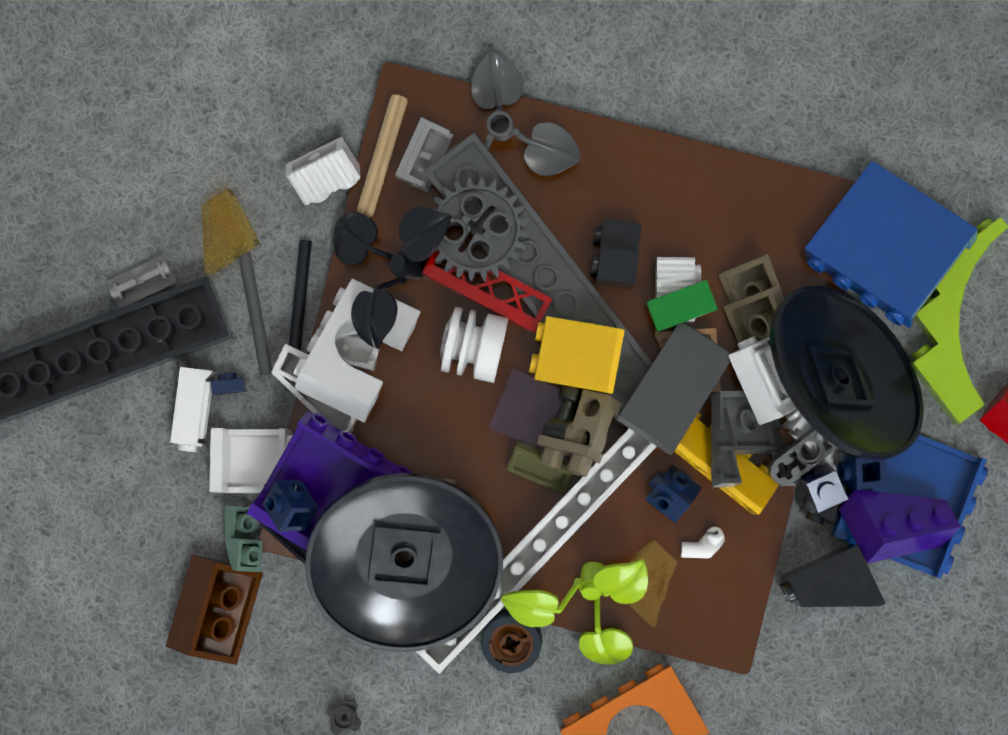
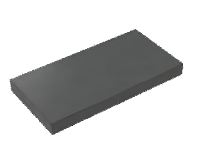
[616,323,730,455]

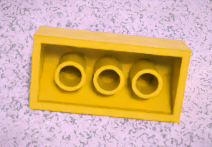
[674,412,779,515]

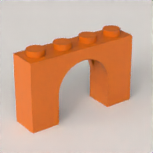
[559,663,710,735]

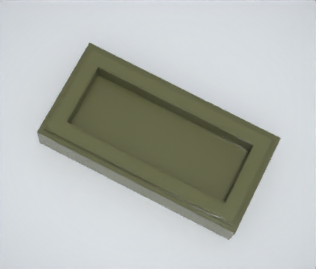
[506,441,573,494]

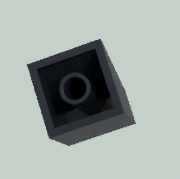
[779,544,886,607]

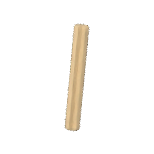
[357,94,407,217]

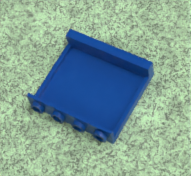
[804,161,978,329]
[830,435,988,578]

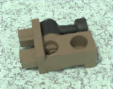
[537,385,621,477]

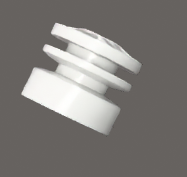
[440,306,508,383]

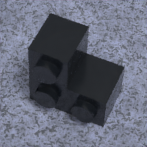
[590,219,642,290]

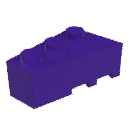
[839,489,961,564]

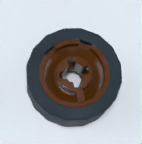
[481,610,543,673]

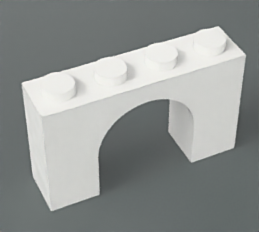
[293,279,421,423]

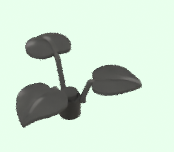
[445,50,581,176]

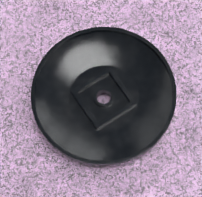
[770,286,924,460]
[305,473,503,652]

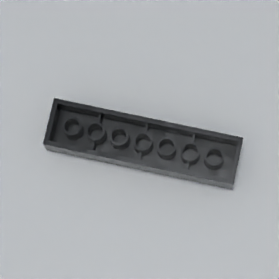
[0,276,233,425]

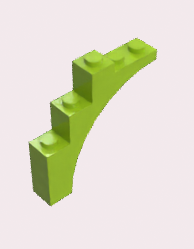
[910,217,1008,425]

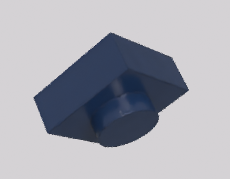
[211,373,247,395]

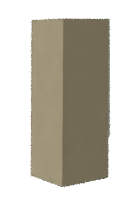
[718,254,784,345]

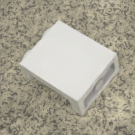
[209,428,293,494]

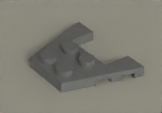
[711,391,802,487]

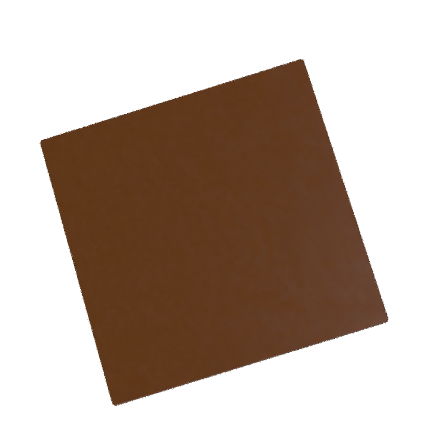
[259,62,856,675]

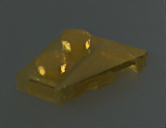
[202,189,260,275]
[629,539,677,628]

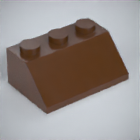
[166,554,263,665]

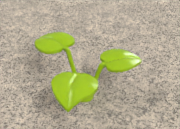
[501,558,648,665]

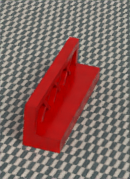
[422,249,553,334]

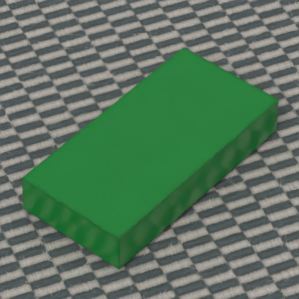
[646,280,718,332]

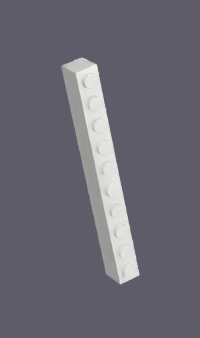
[416,428,657,674]

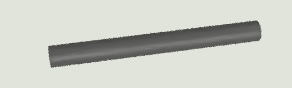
[238,250,272,376]

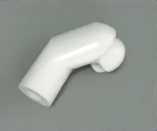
[681,526,725,559]

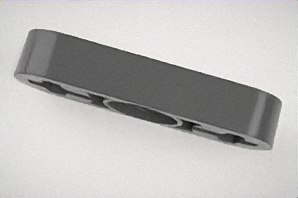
[768,427,838,485]

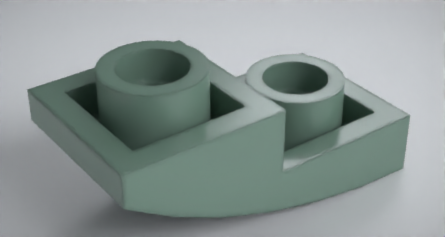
[224,505,263,572]

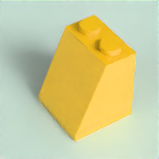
[529,316,625,394]

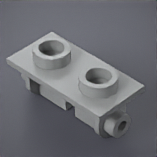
[107,254,177,308]

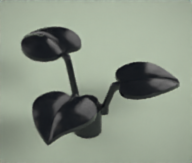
[333,207,452,349]

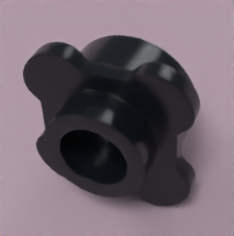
[327,700,361,735]

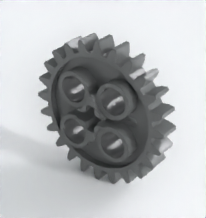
[433,177,528,282]

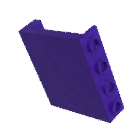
[246,411,412,550]

